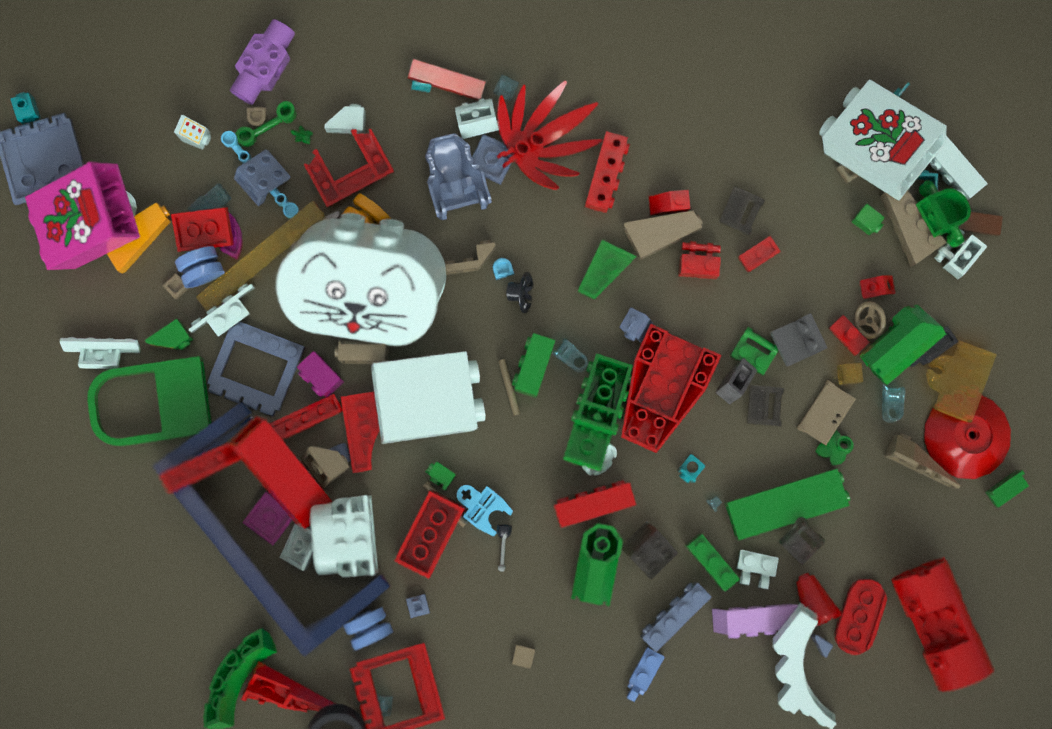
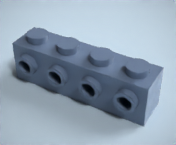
[641,582,711,652]

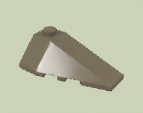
[884,433,960,489]

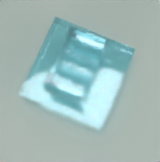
[494,75,519,101]

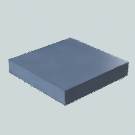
[472,134,512,185]

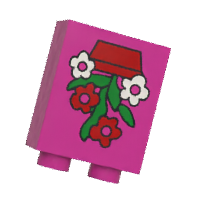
[25,162,140,270]

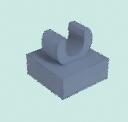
[406,594,430,618]

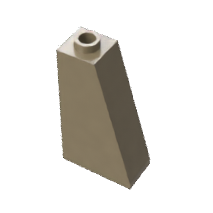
[622,210,703,261]

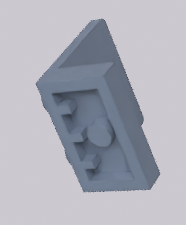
[234,150,290,206]

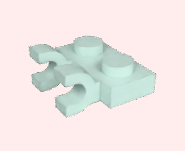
[736,550,779,589]

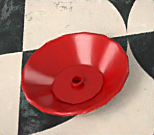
[924,392,1011,479]

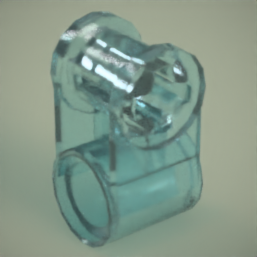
[552,338,588,373]
[882,385,905,423]

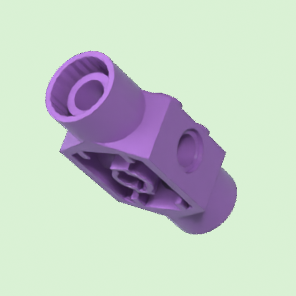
[230,19,295,105]

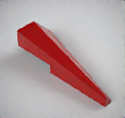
[241,662,336,712]

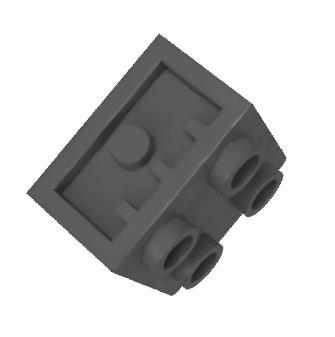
[770,313,827,367]

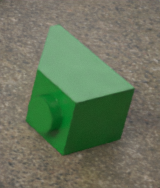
[145,319,194,350]

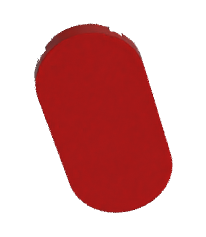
[835,579,887,655]

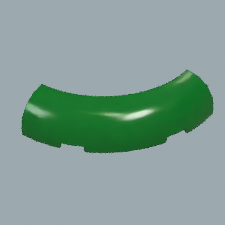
[203,628,277,729]

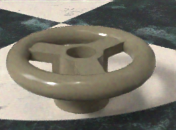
[854,301,886,339]

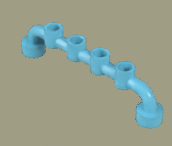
[221,131,299,219]

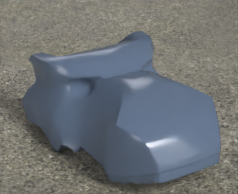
[425,133,492,220]

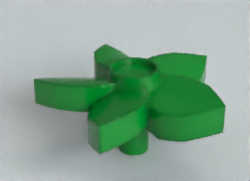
[290,125,313,144]

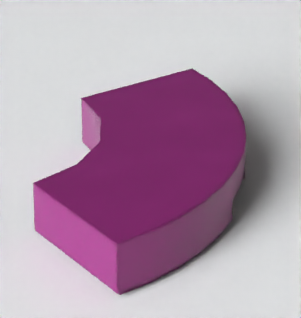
[220,213,243,260]

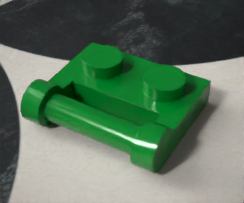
[730,327,778,376]

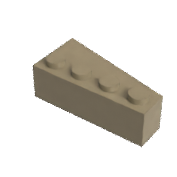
[880,190,946,267]

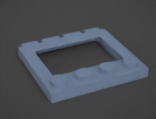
[207,322,305,417]

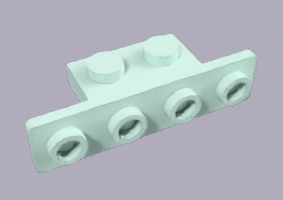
[189,283,255,337]
[60,337,141,369]

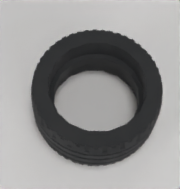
[308,704,366,729]

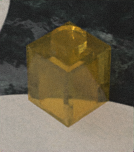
[837,363,863,385]

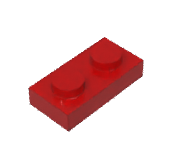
[738,236,781,273]

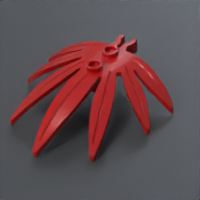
[497,81,603,190]

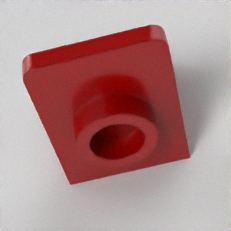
[860,275,895,299]

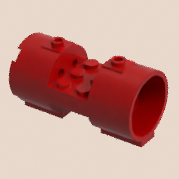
[891,557,995,692]

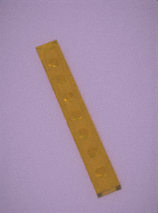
[196,201,326,311]

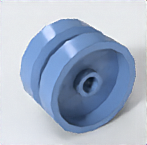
[175,246,225,288]
[343,607,394,651]

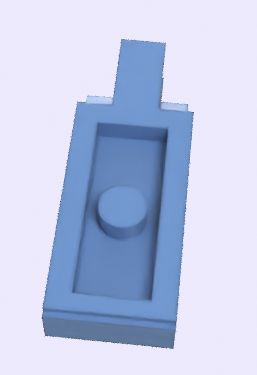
[627,647,665,702]

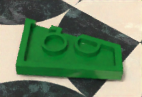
[577,240,636,300]

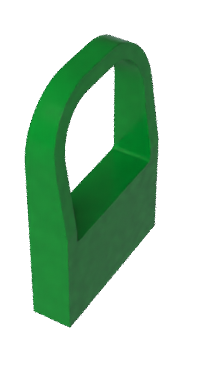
[87,356,212,446]

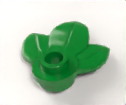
[815,430,854,466]

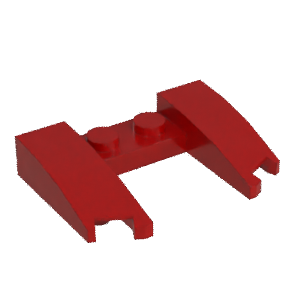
[304,129,394,208]

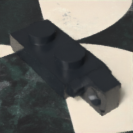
[910,326,959,368]

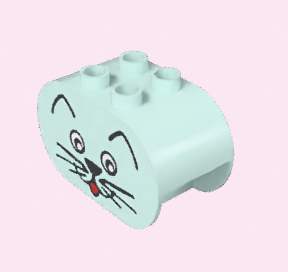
[277,213,446,345]

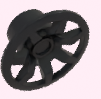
[506,272,533,313]

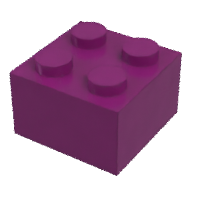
[297,351,344,397]

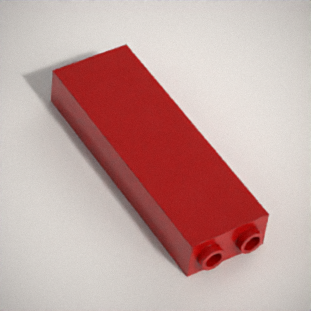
[228,416,332,529]

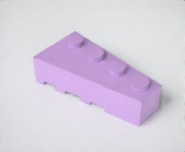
[712,604,799,638]

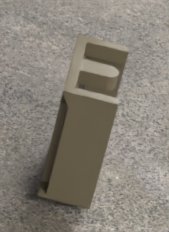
[335,341,388,364]

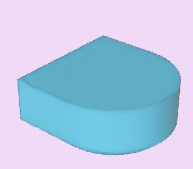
[493,258,514,280]

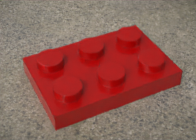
[171,207,234,252]

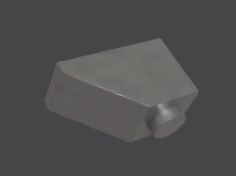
[715,358,757,404]

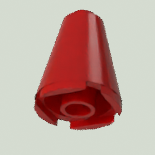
[796,573,842,627]

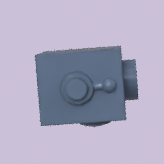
[620,308,654,343]

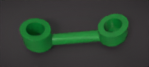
[235,101,297,147]

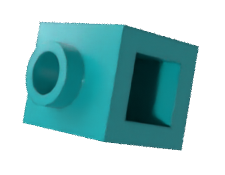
[10,92,41,124]

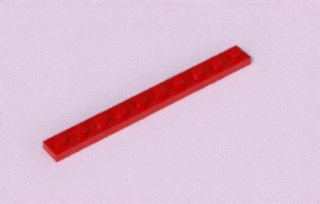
[160,394,343,494]

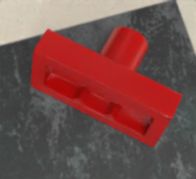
[828,315,870,356]

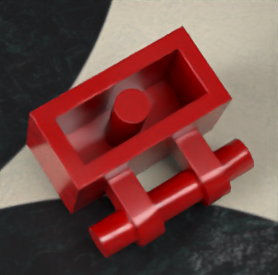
[678,241,721,279]

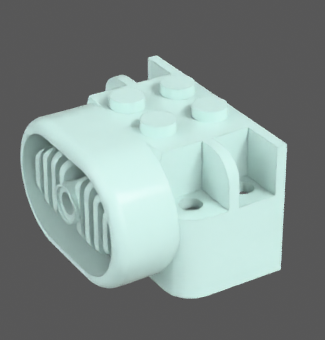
[310,495,379,577]

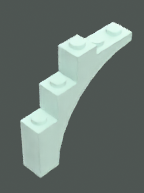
[773,603,836,729]

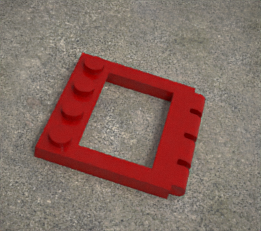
[350,642,445,729]

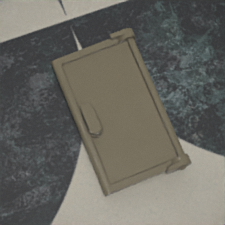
[796,380,856,445]

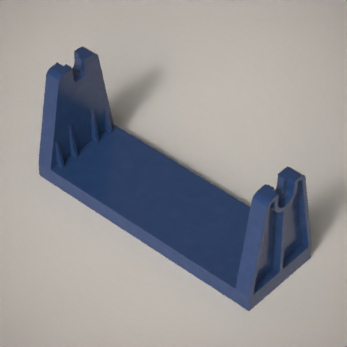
[153,402,391,657]

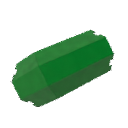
[859,305,946,385]
[571,523,623,606]

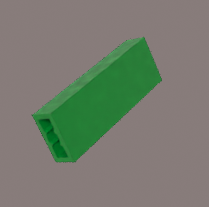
[724,469,850,540]

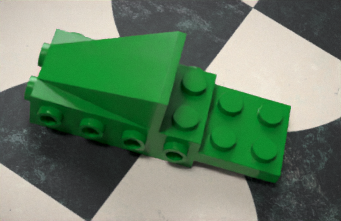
[563,353,633,472]

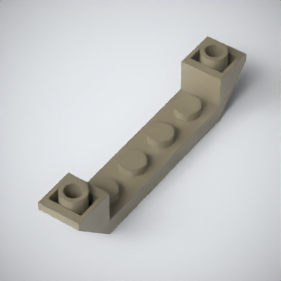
[445,240,495,275]

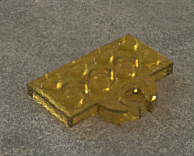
[926,341,997,423]

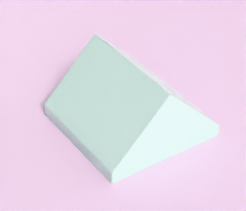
[280,524,313,571]

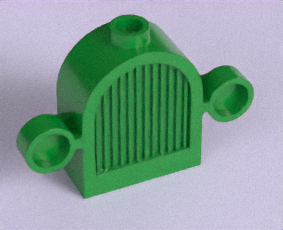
[916,181,971,247]

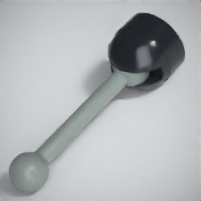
[497,524,512,572]

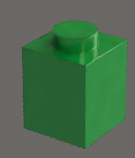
[851,204,885,235]

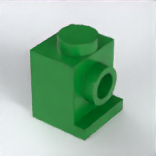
[426,462,456,491]

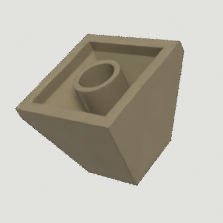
[300,446,349,489]

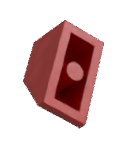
[648,190,690,216]

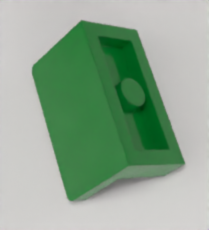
[985,470,1029,508]

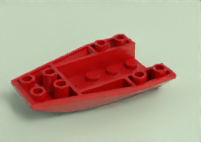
[621,324,721,453]

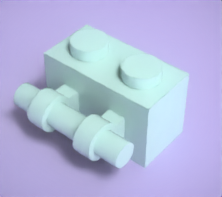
[455,98,499,139]
[934,229,987,279]

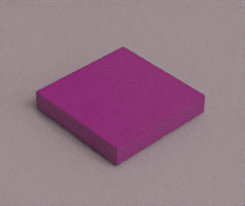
[242,491,293,546]

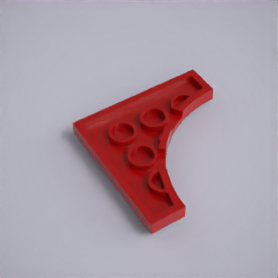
[341,391,380,473]

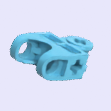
[457,485,513,536]

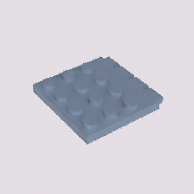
[0,113,84,205]

